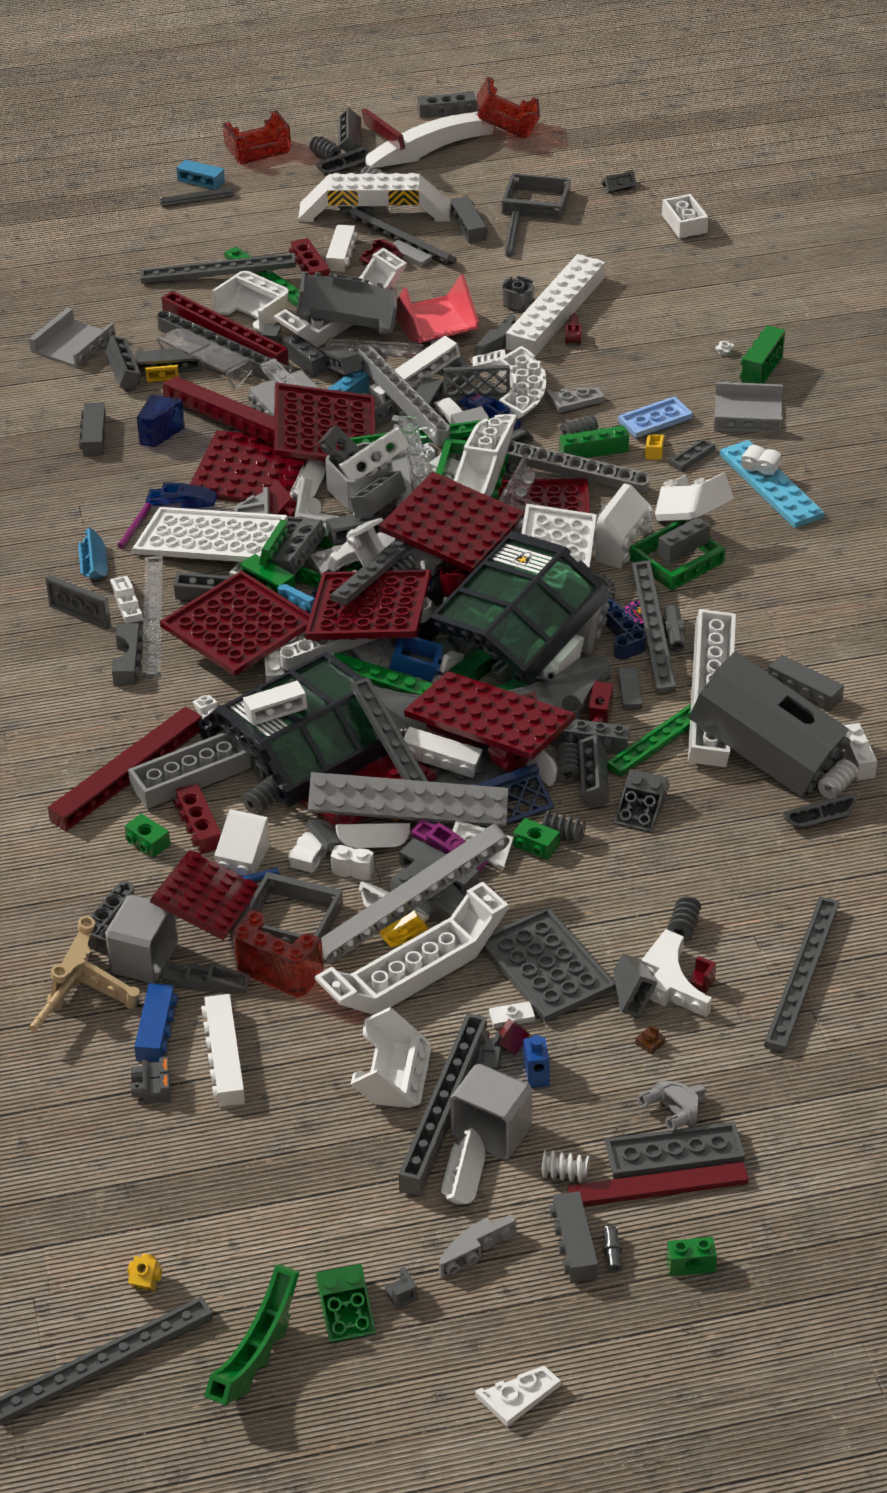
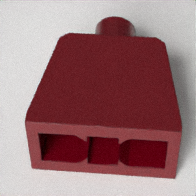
[268,480,297,517]
[589,681,613,723]

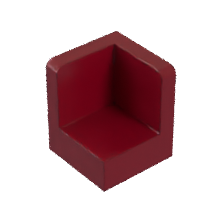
[688,956,716,993]
[499,1018,530,1055]

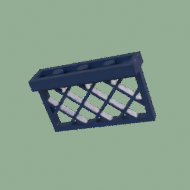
[475,763,554,829]

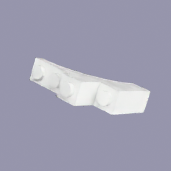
[641,929,712,1018]

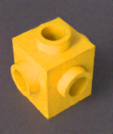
[127,1254,163,1291]

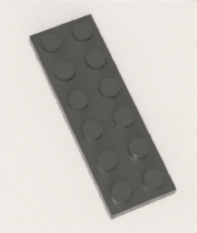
[605,1122,745,1179]

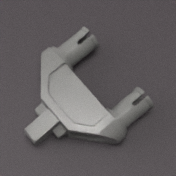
[638,1081,706,1131]

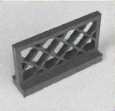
[443,365,510,406]

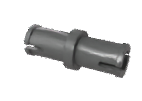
[603,1226,622,1273]

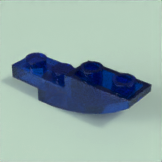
[460,394,521,430]
[146,483,218,508]

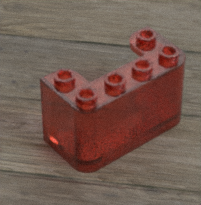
[477,76,540,138]
[223,110,291,164]
[233,909,324,997]

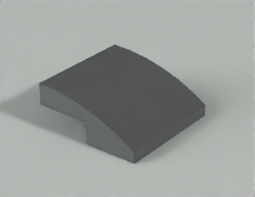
[306,819,356,849]

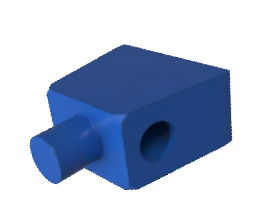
[523,1035,550,1088]

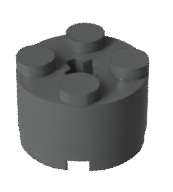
[503,276,534,312]

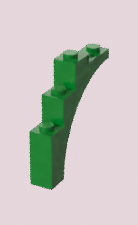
[204,1264,300,1405]

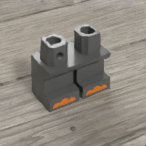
[131,1057,171,1103]

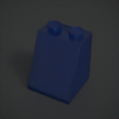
[137,395,185,447]

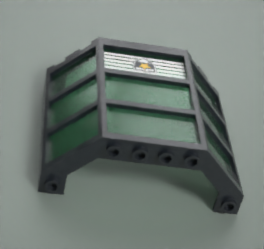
[417,531,610,685]
[198,651,388,808]

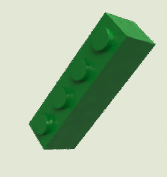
[559,425,629,458]

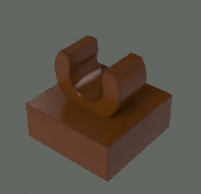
[635,1025,666,1055]

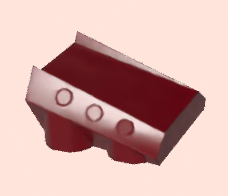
[359,239,404,265]

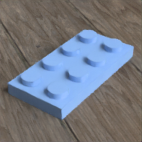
[618,396,693,438]

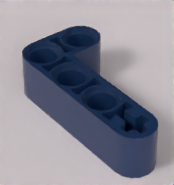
[606,599,646,660]

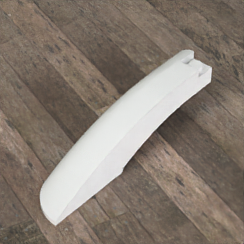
[365,111,494,168]
[454,414,516,497]

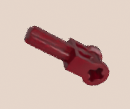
[565,313,582,344]

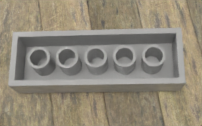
[128,732,251,809]

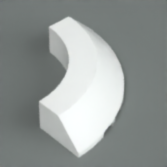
[499,346,546,420]

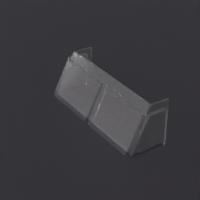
[157,328,253,391]

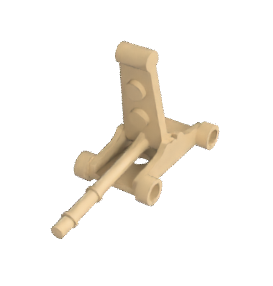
[29,916,140,1032]

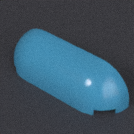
[78,527,108,579]

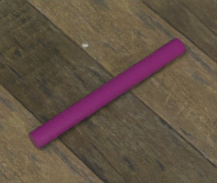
[118,502,152,549]

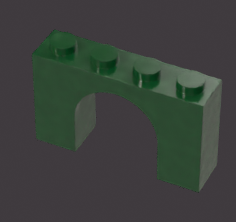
[449,648,534,691]

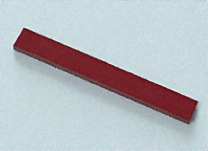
[361,108,406,150]
[568,1162,749,1207]

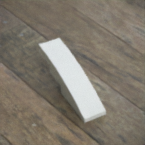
[110,576,143,623]

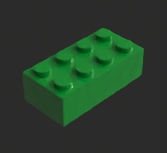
[740,325,785,384]

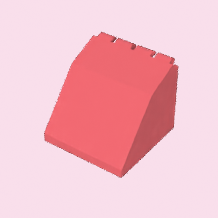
[395,274,479,343]

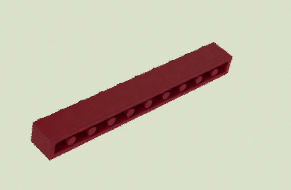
[161,291,289,366]
[163,376,274,444]
[48,706,202,831]

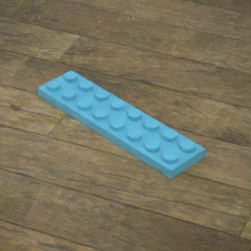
[720,440,824,528]

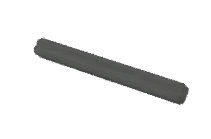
[160,187,233,207]
[505,210,520,257]

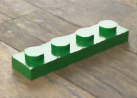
[259,519,289,566]

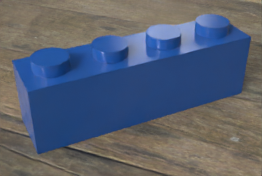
[134,983,178,1062]

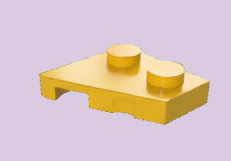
[379,911,430,947]

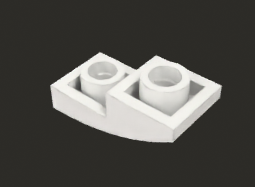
[434,397,462,424]
[193,695,218,719]

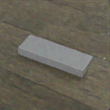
[392,240,432,267]

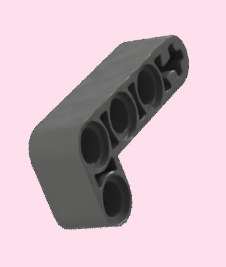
[88,881,135,954]

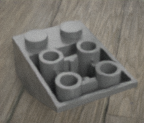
[614,769,670,833]

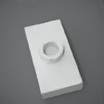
[489,1001,535,1029]

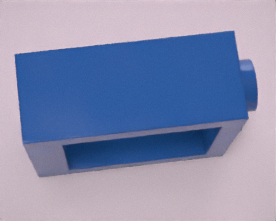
[389,637,444,681]

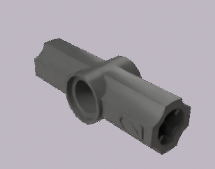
[664,605,685,653]

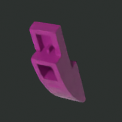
[411,819,488,873]

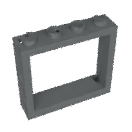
[502,173,571,220]
[239,872,343,955]

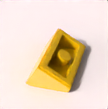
[145,365,179,383]

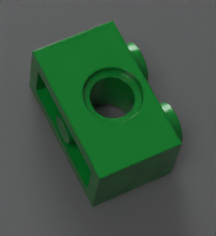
[124,813,171,858]
[513,818,560,860]
[666,1237,717,1276]

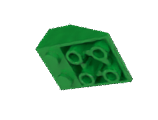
[315,1264,376,1343]

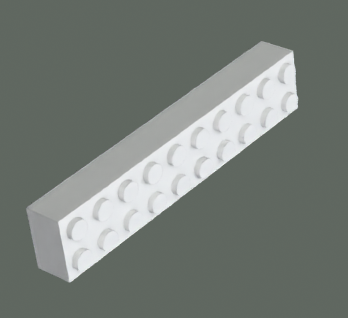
[506,254,605,356]
[688,609,736,768]

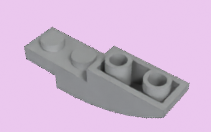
[439,1214,516,1279]

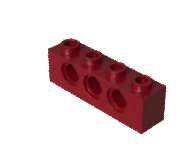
[289,238,330,277]
[173,783,221,854]

